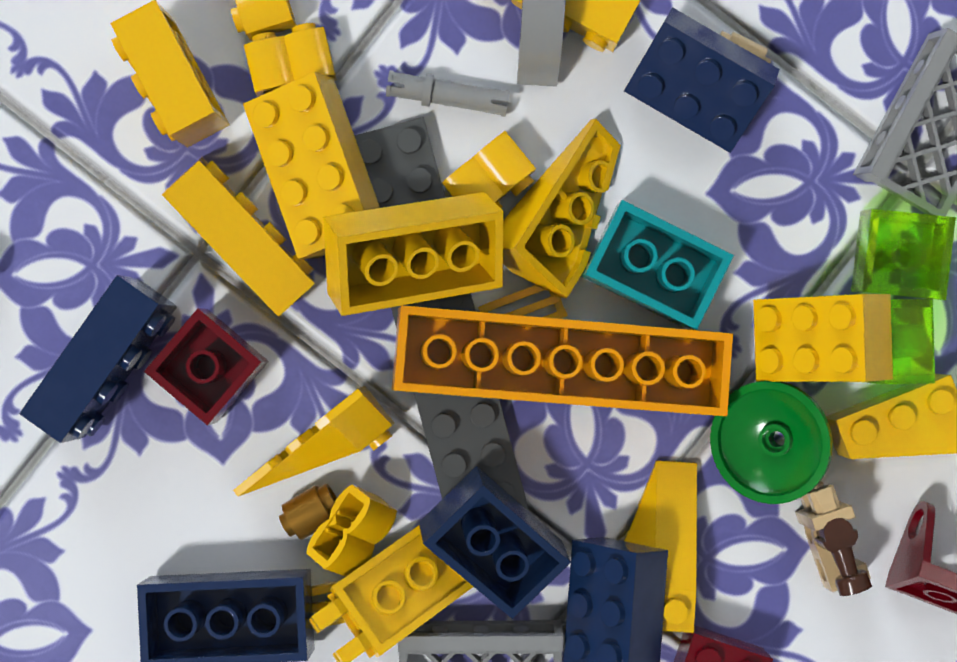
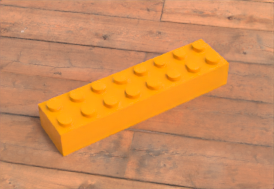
[392,305,733,417]

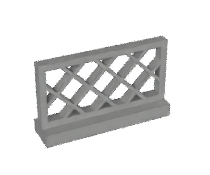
[853,28,957,221]
[398,620,563,662]

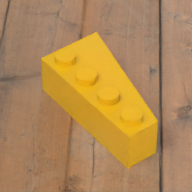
[162,157,315,317]

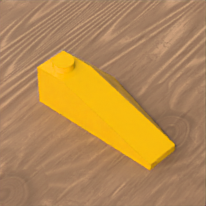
[503,119,621,298]
[624,460,697,633]

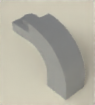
[517,0,566,86]

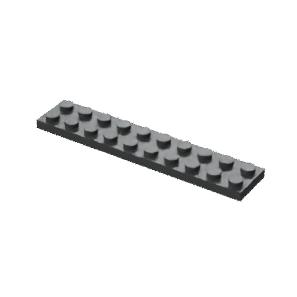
[354,117,528,509]

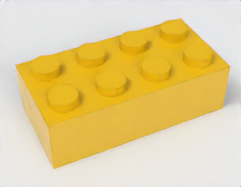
[243,72,380,259]
[323,192,504,316]

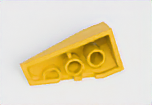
[233,386,395,496]

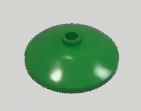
[710,381,833,504]

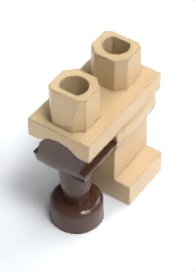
[795,481,872,596]

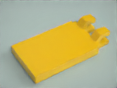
[308,525,473,662]

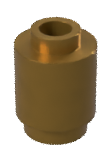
[279,484,337,540]

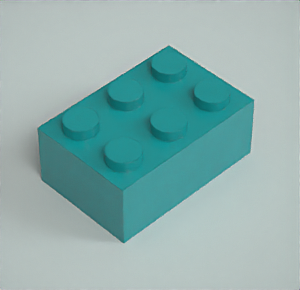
[581,200,734,330]

